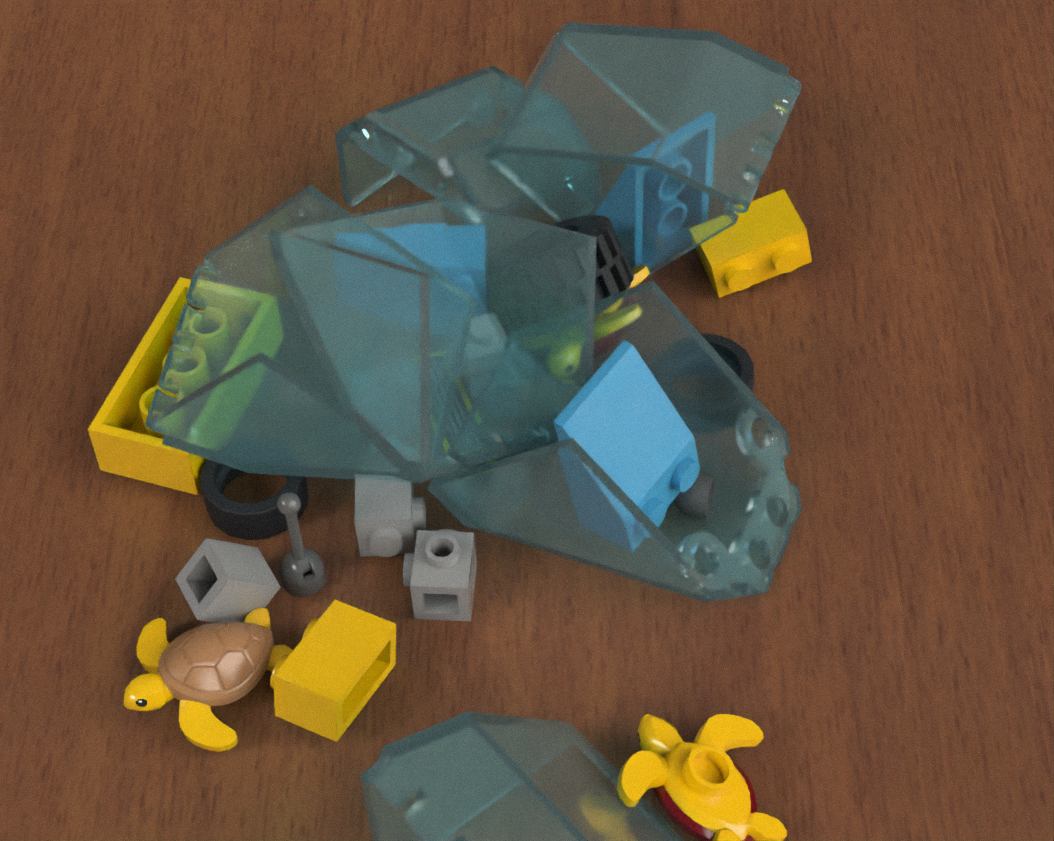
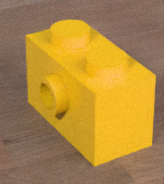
[691,189,812,298]
[270,599,396,742]

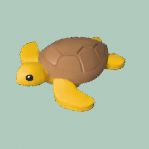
[124,608,293,752]

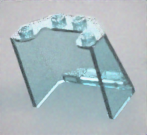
[335,65,602,287]

